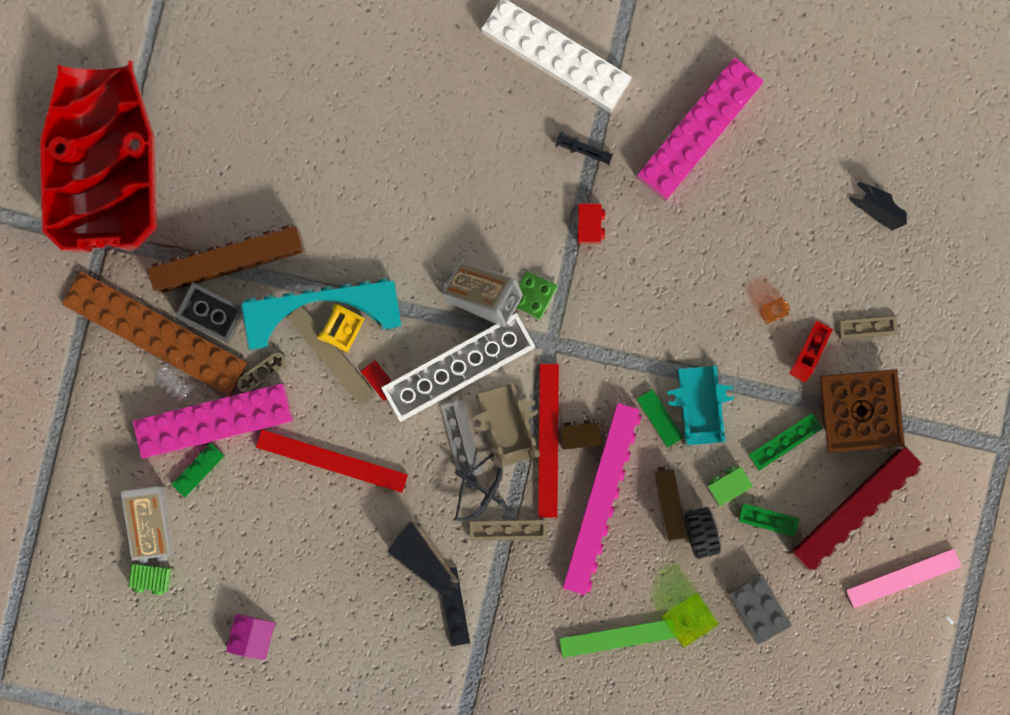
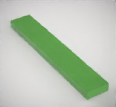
[559,618,677,658]

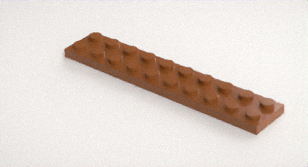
[62,271,248,397]

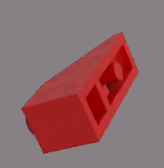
[789,320,833,383]

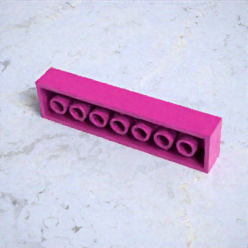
[636,57,764,201]
[133,383,294,459]

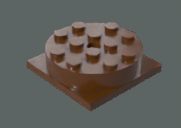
[820,369,905,453]

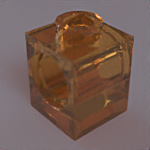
[759,297,791,325]

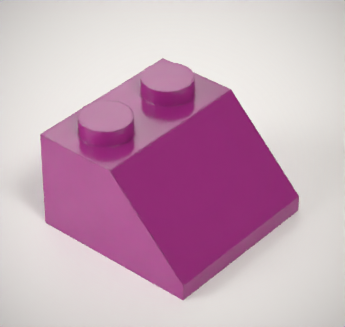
[226,613,275,660]

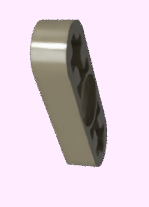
[237,353,287,393]

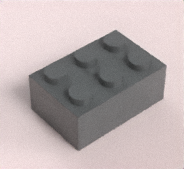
[175,283,243,344]
[727,574,792,645]

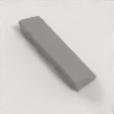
[440,400,482,480]

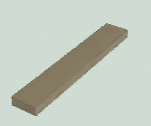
[287,306,375,405]

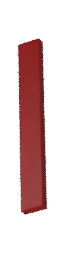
[538,364,559,518]
[256,430,408,493]

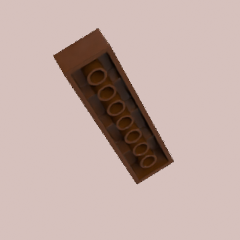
[147,224,306,294]

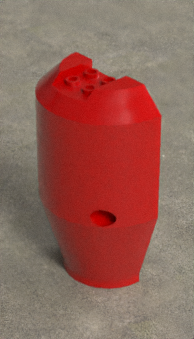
[40,60,157,253]

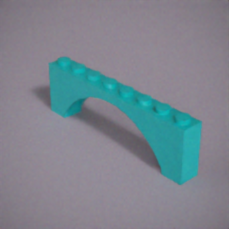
[241,278,402,351]

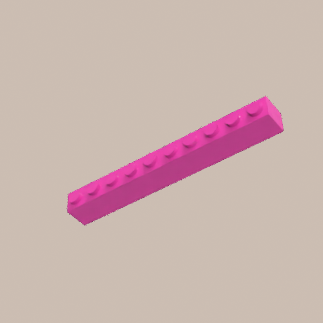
[563,403,642,595]

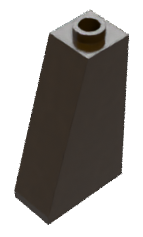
[654,466,687,541]

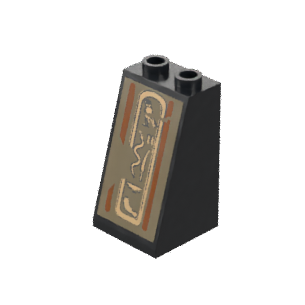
[386,521,459,597]

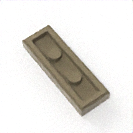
[838,315,898,339]

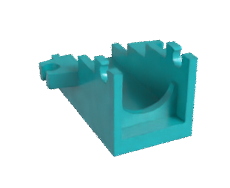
[667,366,734,446]

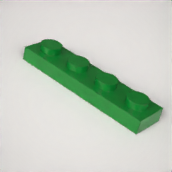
[748,413,823,471]

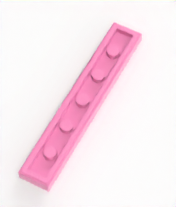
[846,549,961,608]

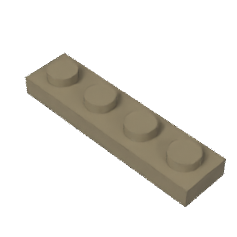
[470,520,547,541]

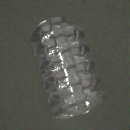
[153,362,195,404]

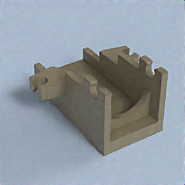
[471,384,540,469]

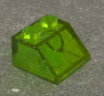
[661,592,719,648]

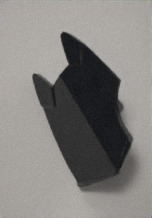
[849,182,907,231]

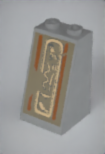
[442,262,523,327]
[121,487,173,564]

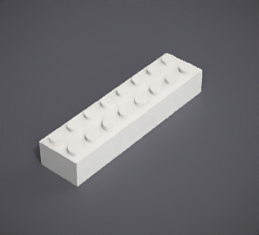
[482,0,632,113]
[382,313,535,422]

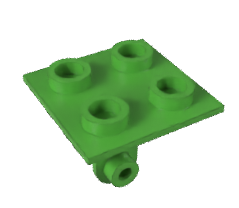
[516,271,558,320]

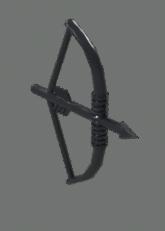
[453,453,508,521]

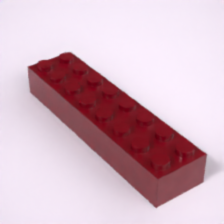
[789,447,923,571]

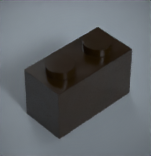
[560,419,602,450]

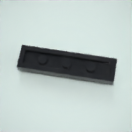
[442,567,470,647]

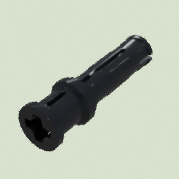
[555,131,613,165]

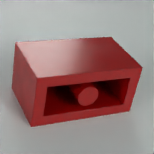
[578,204,605,244]

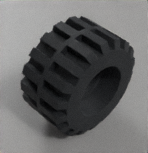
[684,507,721,559]

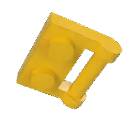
[317,304,365,353]

